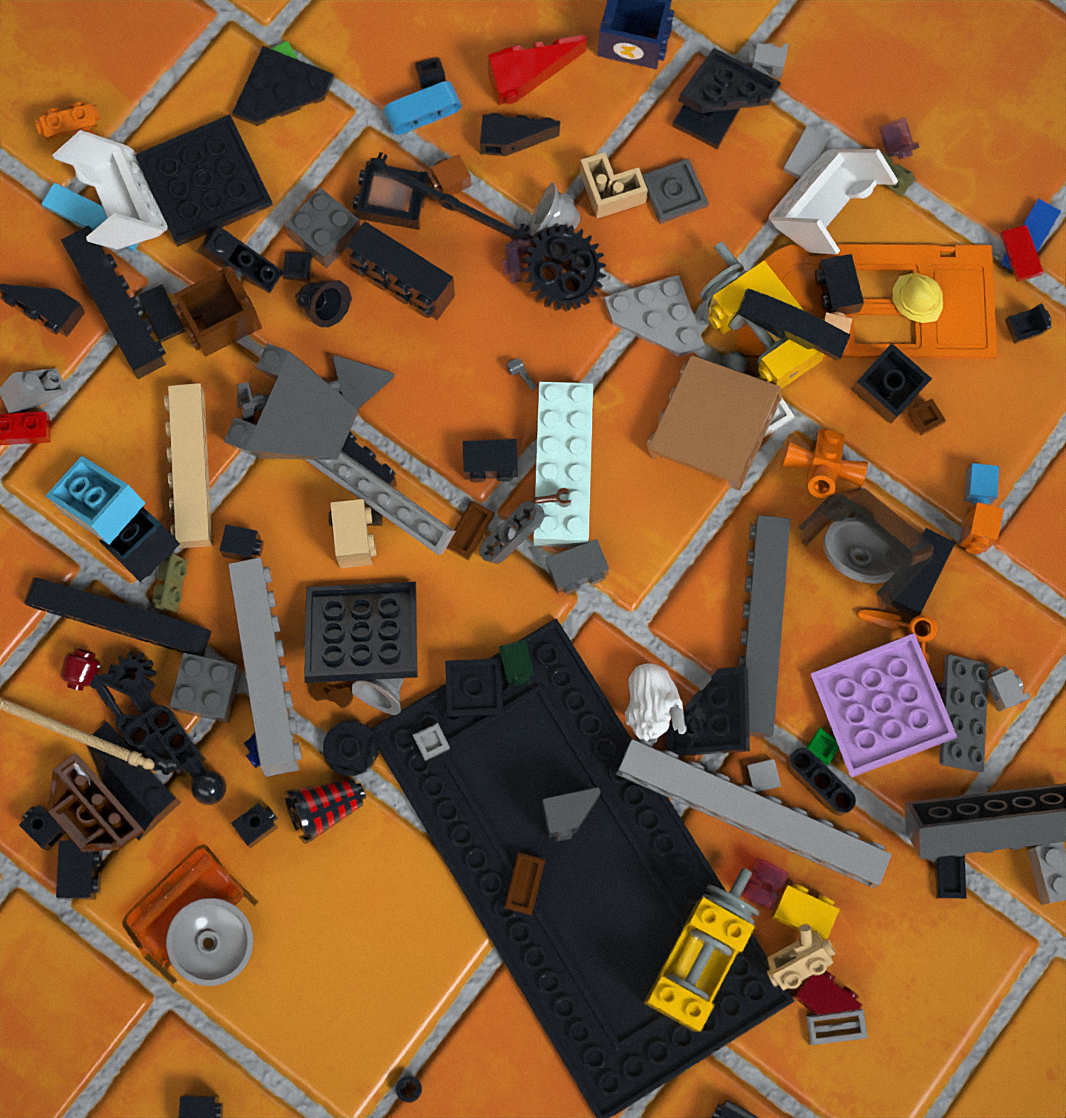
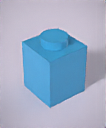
[964,463,999,505]

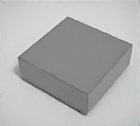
[413,723,450,761]
[746,759,781,793]

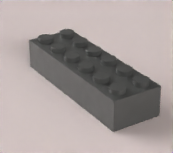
[905,783,1066,860]

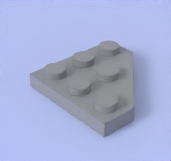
[604,275,704,357]

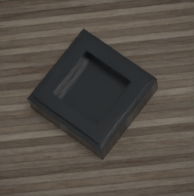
[282,251,313,282]

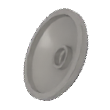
[823,518,904,583]
[166,898,253,986]

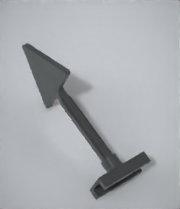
[236,355,394,424]

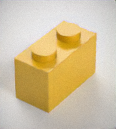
[771,883,840,940]

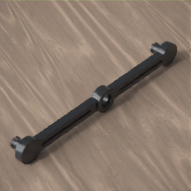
[368,152,530,245]

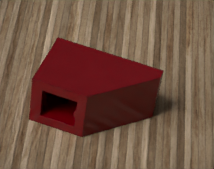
[792,970,862,1015]

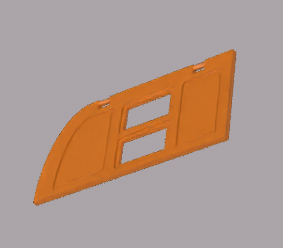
[736,244,998,359]

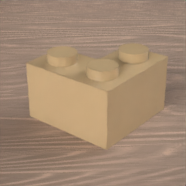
[580,152,648,218]
[331,499,377,569]

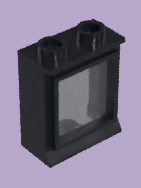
[353,161,430,230]

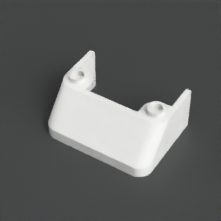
[53,130,168,249]
[769,149,898,254]

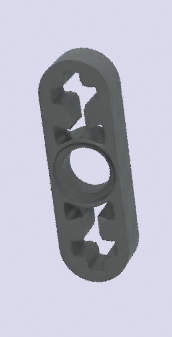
[480,501,544,564]

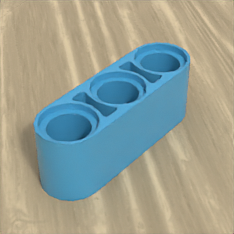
[383,81,462,135]

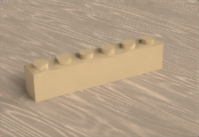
[164,383,213,549]

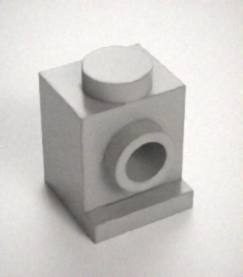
[748,43,789,79]
[987,666,1031,712]

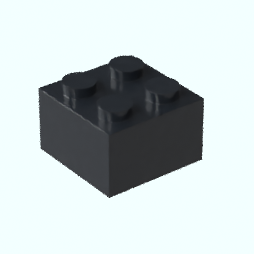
[851,343,932,424]
[99,507,180,582]

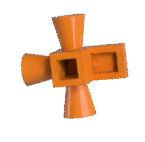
[782,428,868,498]

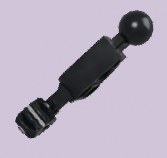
[90,651,226,805]

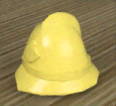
[892,273,943,323]

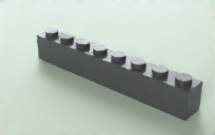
[738,515,790,738]

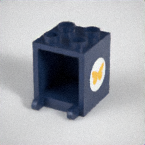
[597,0,675,70]

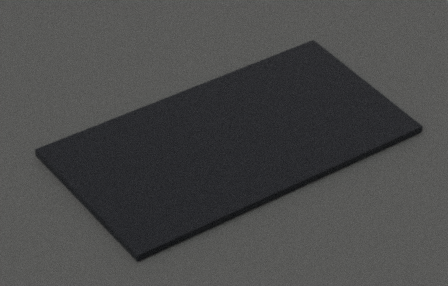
[371,618,795,1118]

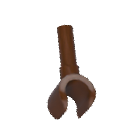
[534,488,572,507]

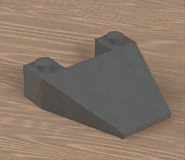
[224,343,359,460]

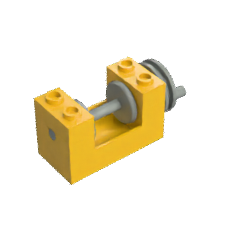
[699,241,825,389]
[644,867,759,1032]

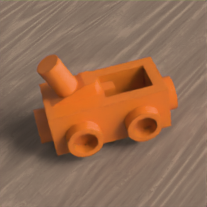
[35,101,101,140]

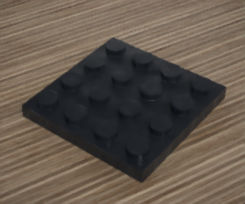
[135,114,273,247]
[304,582,418,683]

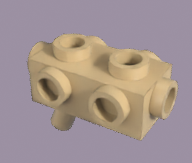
[767,925,836,990]

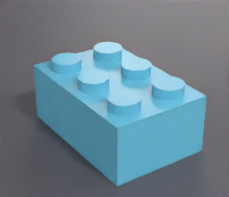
[46,456,145,544]

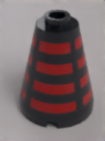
[284,780,366,844]

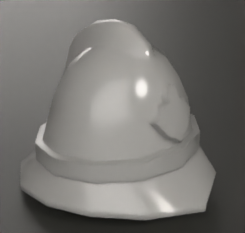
[528,181,580,236]
[352,678,404,715]

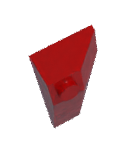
[488,35,587,105]

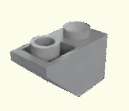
[0,368,68,413]

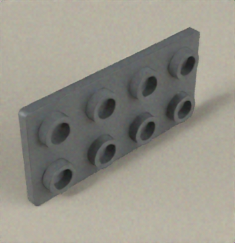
[935,655,989,773]

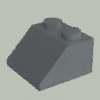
[542,788,600,842]

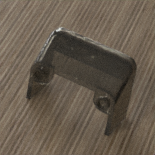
[798,487,934,610]

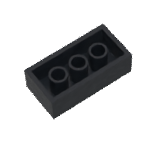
[347,221,455,320]

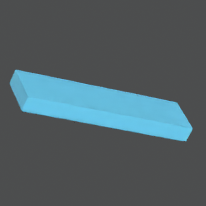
[41,183,139,252]

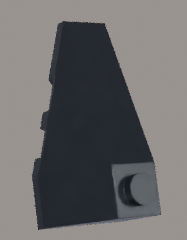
[88,722,181,841]

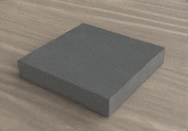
[642,158,708,224]

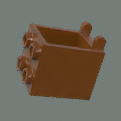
[173,265,262,357]

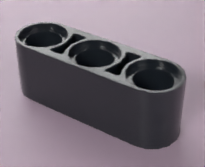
[786,748,856,816]

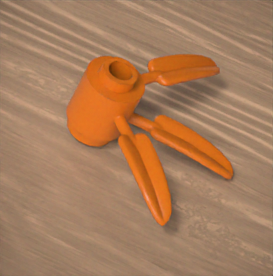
[858,609,938,667]

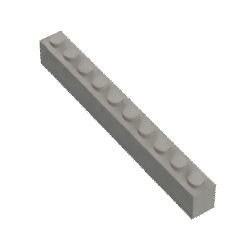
[616,739,892,888]

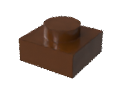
[907,399,946,436]

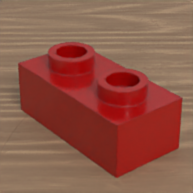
[0,411,51,446]

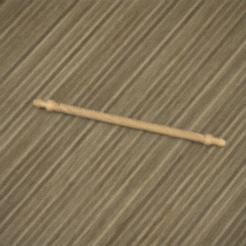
[0,698,155,769]

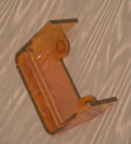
[122,844,258,984]

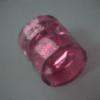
[741,858,789,910]

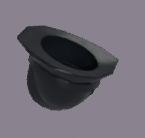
[295,280,352,327]

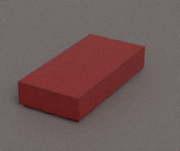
[1000,225,1044,282]

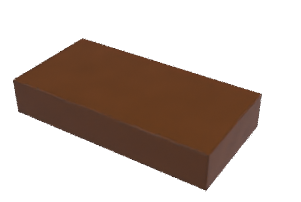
[446,500,495,561]
[504,853,545,916]

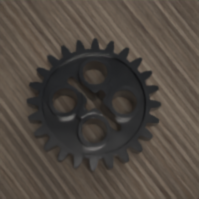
[521,224,606,312]

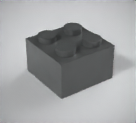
[285,187,361,269]
[170,653,242,723]

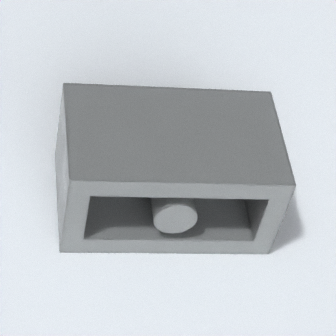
[1027,842,1066,905]

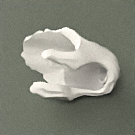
[625,663,687,744]

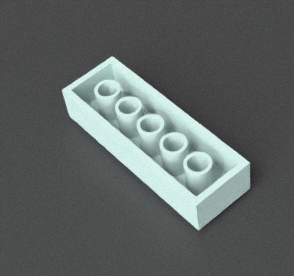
[533,382,593,548]

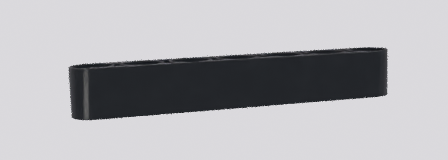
[24,577,212,657]

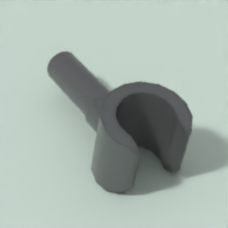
[506,358,537,391]

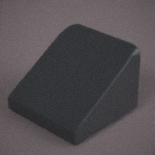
[415,57,446,90]

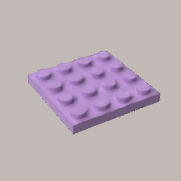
[811,633,957,778]

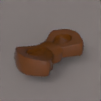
[312,682,353,709]

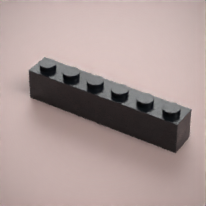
[61,225,166,379]

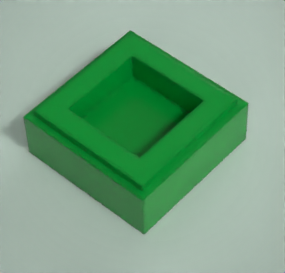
[806,728,839,766]

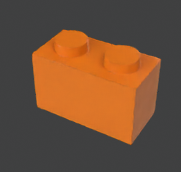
[959,502,1004,554]

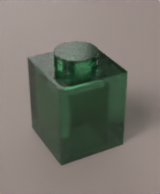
[499,640,534,685]

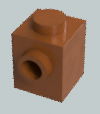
[429,154,471,195]

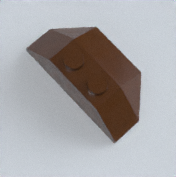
[48,753,144,852]

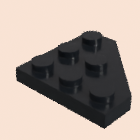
[232,46,334,126]
[678,48,781,113]
[666,666,750,756]

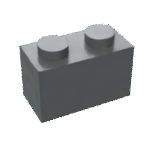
[546,539,609,594]

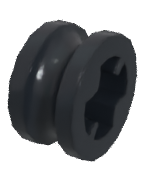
[396,1076,422,1103]

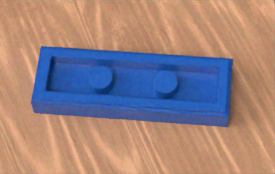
[1000,199,1061,271]

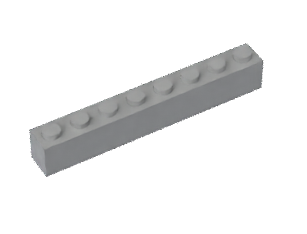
[228,557,302,777]

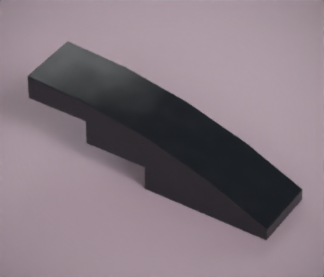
[736,288,850,361]

